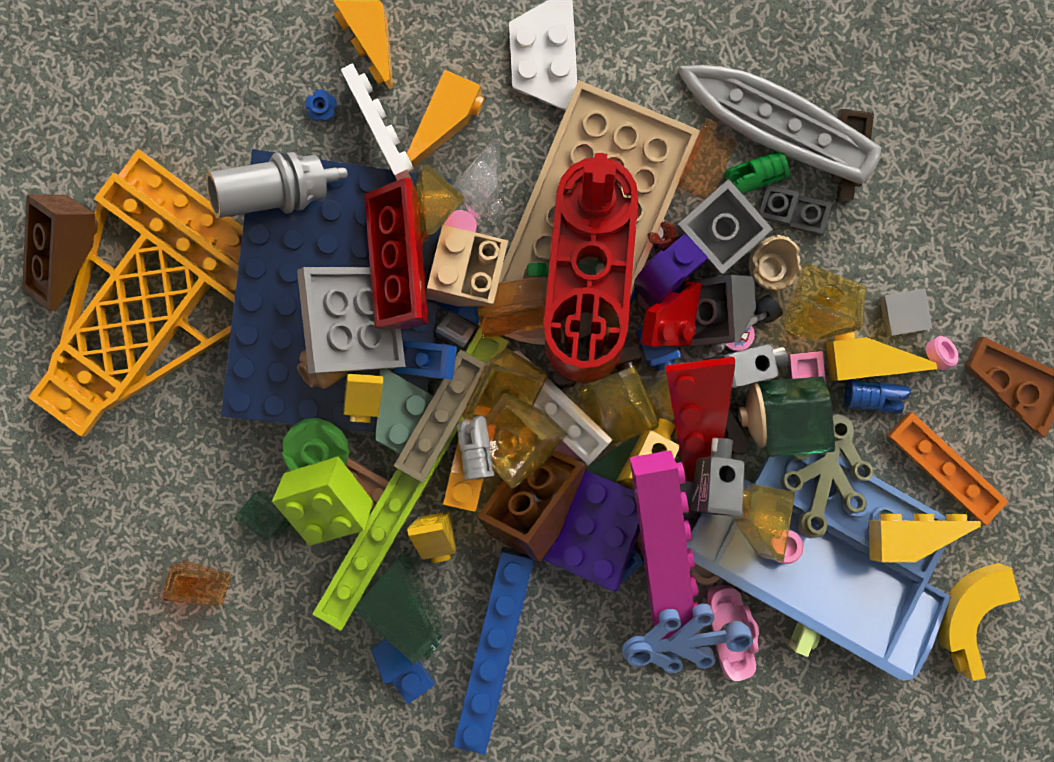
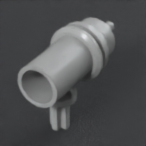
[206,152,348,218]

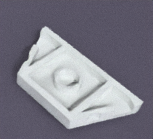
[509,0,577,111]

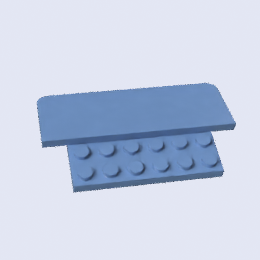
[687,426,951,680]

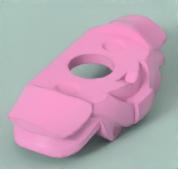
[707,585,759,681]

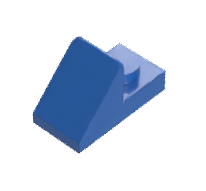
[394,340,457,380]
[371,631,435,704]

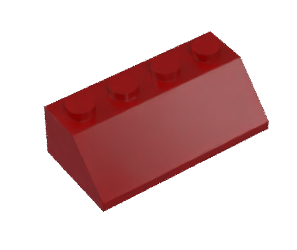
[364,178,428,329]

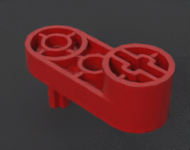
[544,153,638,383]

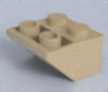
[426,225,508,306]

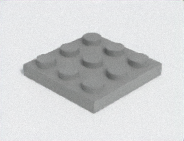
[297,267,405,374]

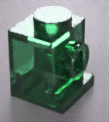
[234,490,290,542]

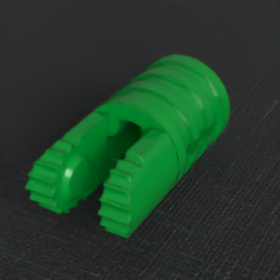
[723,151,790,194]

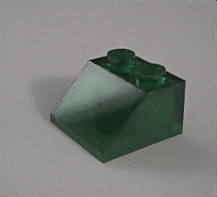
[757,376,835,457]

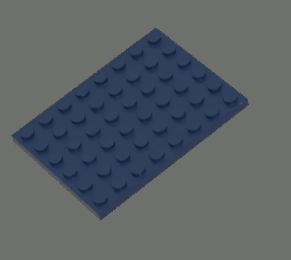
[221,149,452,432]

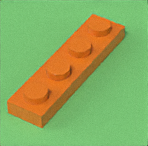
[886,412,1009,526]

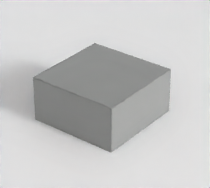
[879,288,932,337]

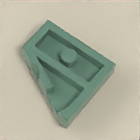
[375,369,433,454]

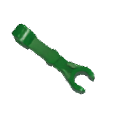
[527,259,604,277]

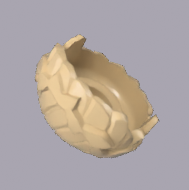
[748,235,801,291]

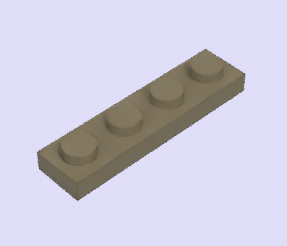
[394,350,489,483]

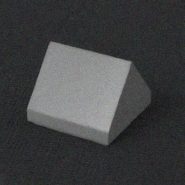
[435,311,477,351]

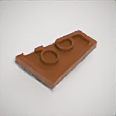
[965,337,1054,438]

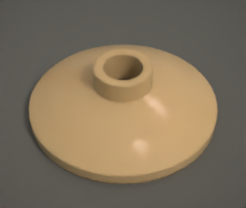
[738,382,767,448]

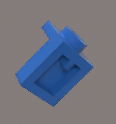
[635,328,681,371]

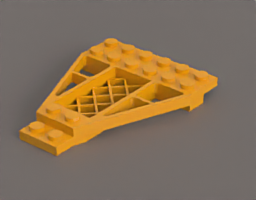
[28,149,243,437]

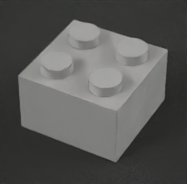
[673,179,773,276]

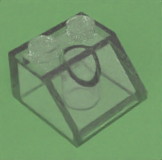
[450,138,505,226]

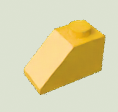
[343,374,384,423]

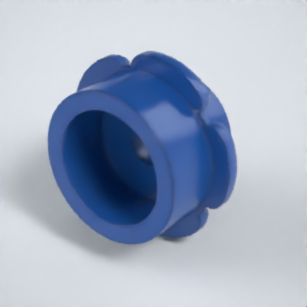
[305,89,337,121]

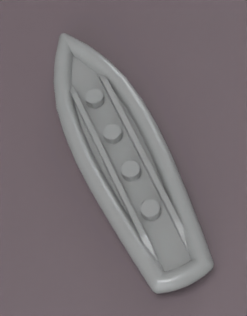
[678,65,881,184]

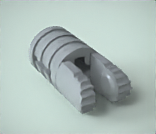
[457,416,495,481]

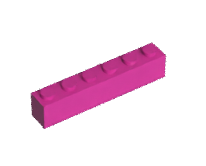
[630,450,698,640]

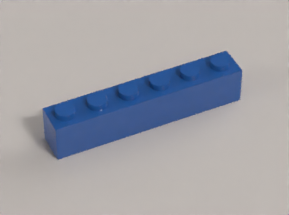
[453,546,534,755]

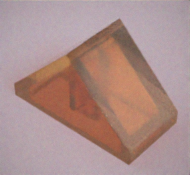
[161,560,232,605]

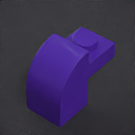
[634,233,708,307]

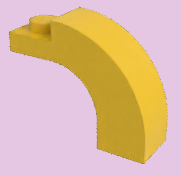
[938,563,1020,681]

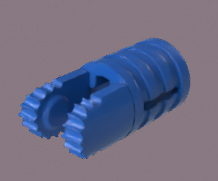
[844,379,911,414]

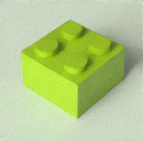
[272,456,374,546]

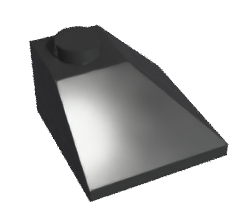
[678,275,756,347]

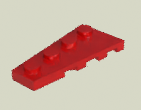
[666,356,736,482]

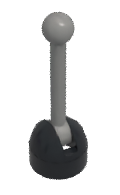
[711,294,783,353]

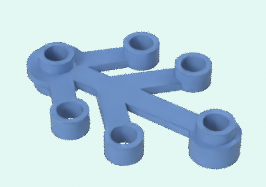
[622,604,753,673]

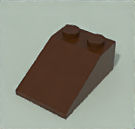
[22,194,98,311]
[476,440,586,563]

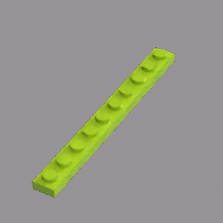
[313,326,509,631]

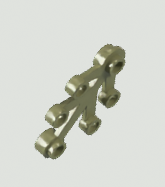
[780,414,874,539]

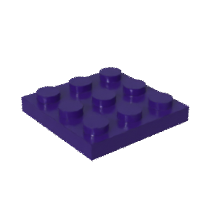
[542,470,640,591]

